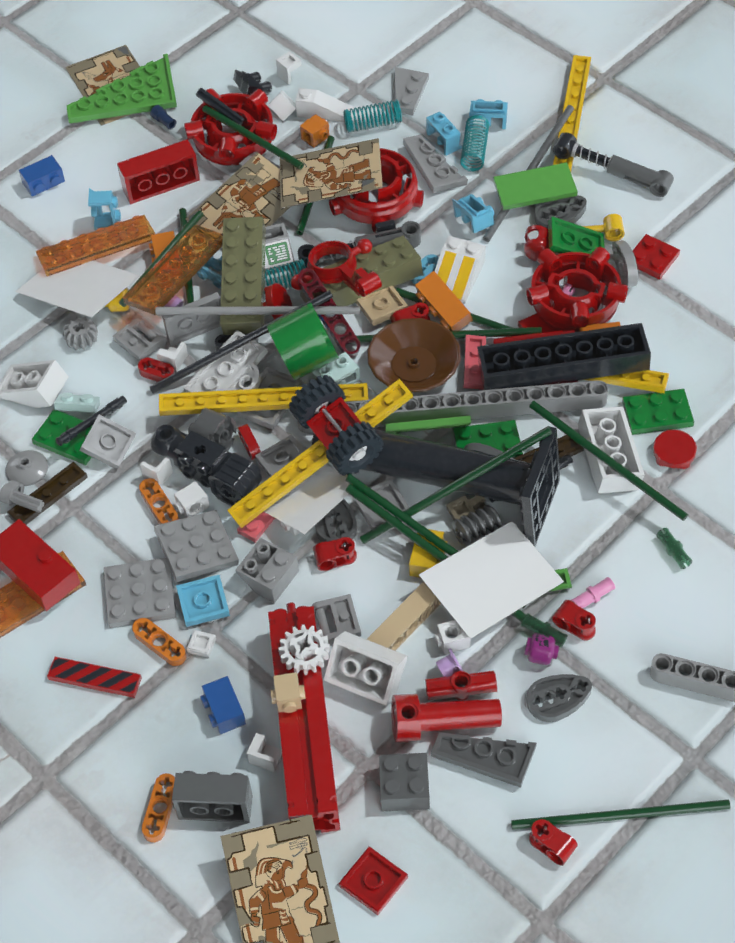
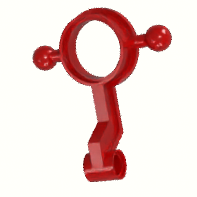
[291,238,382,297]

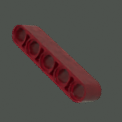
[298,268,360,358]

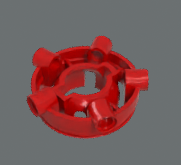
[184,88,277,166]
[329,148,424,233]
[526,247,628,332]

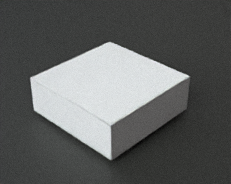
[187,630,216,658]

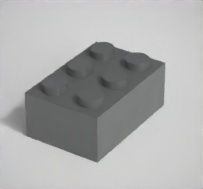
[172,771,253,823]

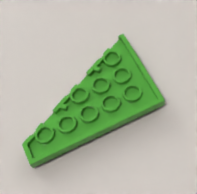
[67,54,177,124]

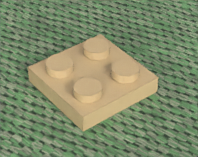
[356,286,408,326]

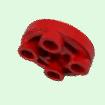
[263,283,293,319]
[653,430,697,469]

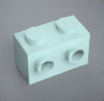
[312,352,360,385]

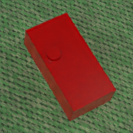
[117,139,200,205]
[0,519,80,612]

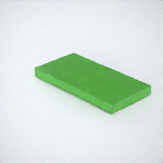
[493,163,578,210]
[385,415,471,433]

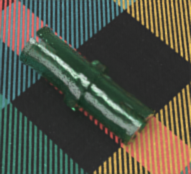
[656,528,693,569]
[521,613,568,648]

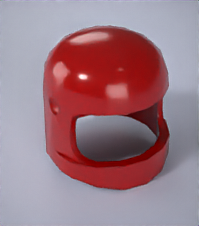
[524,225,549,262]

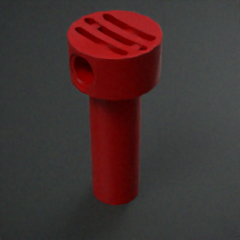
[391,694,502,742]

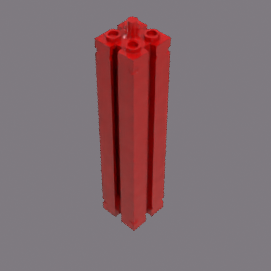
[268,602,341,833]

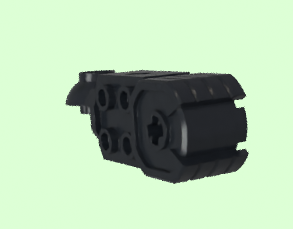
[150,425,262,506]

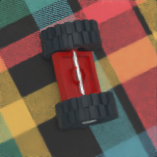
[289,375,384,476]

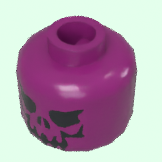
[524,633,559,665]

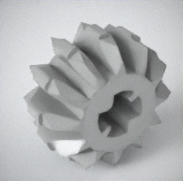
[63,317,98,350]

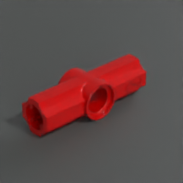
[425,671,497,701]

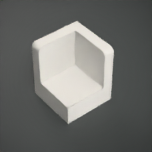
[276,51,302,84]
[268,90,296,121]
[157,342,188,372]
[140,457,173,487]
[247,733,282,772]

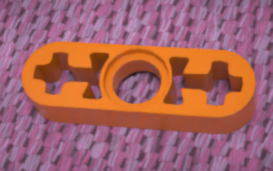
[139,478,179,524]
[132,618,187,666]
[142,773,175,842]

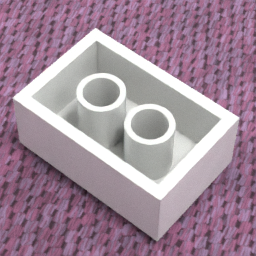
[323,631,408,706]

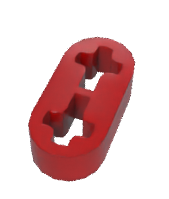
[138,357,175,382]
[237,424,261,460]

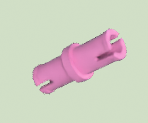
[570,577,615,608]

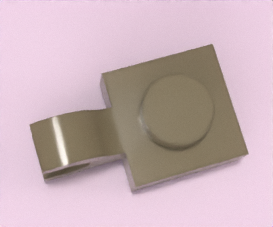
[446,495,486,520]

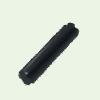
[196,88,245,125]

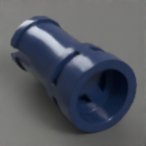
[150,105,177,130]

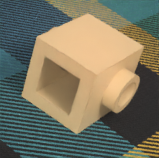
[270,672,306,713]

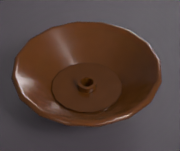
[367,318,461,392]

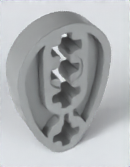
[612,240,638,287]

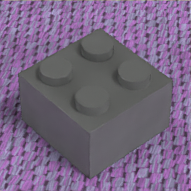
[379,753,430,812]

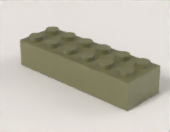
[220,217,266,335]
[299,235,423,315]

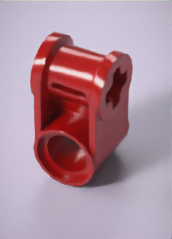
[390,302,430,323]
[313,537,357,571]
[552,600,596,640]
[529,819,578,866]

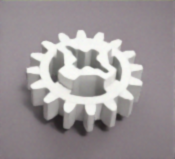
[279,625,330,675]

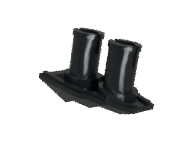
[233,70,272,95]

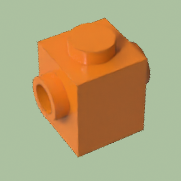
[300,114,330,148]

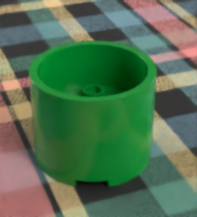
[267,303,339,381]

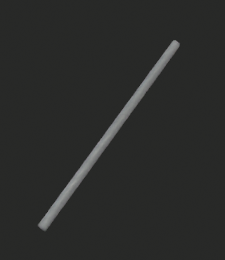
[155,306,360,315]

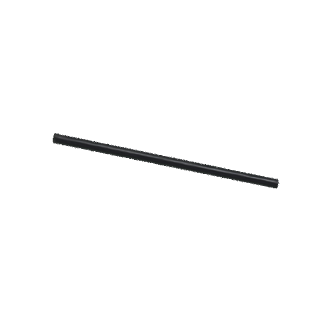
[150,290,333,394]

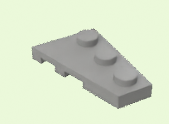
[395,67,429,115]

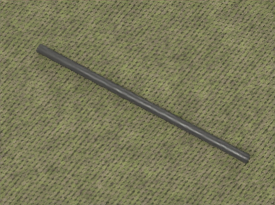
[483,105,574,242]

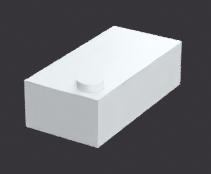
[578,406,644,494]

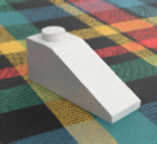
[295,88,354,122]

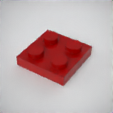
[632,234,680,280]

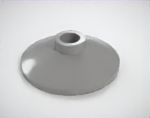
[6,450,48,486]

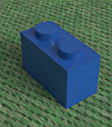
[19,155,65,196]
[200,676,246,735]

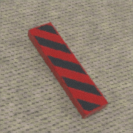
[47,657,142,698]

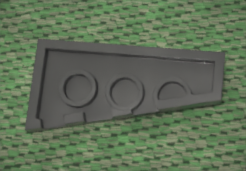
[431,732,537,788]

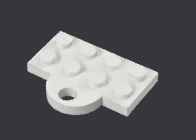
[183,330,268,393]

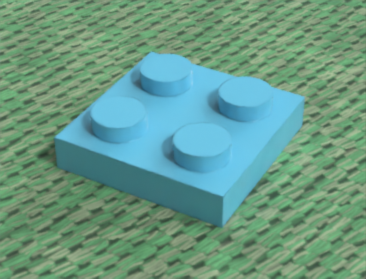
[176,575,230,627]

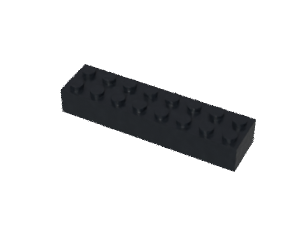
[477,323,651,390]

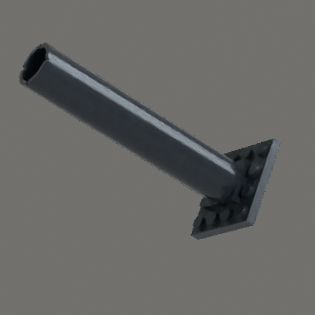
[311,426,560,547]

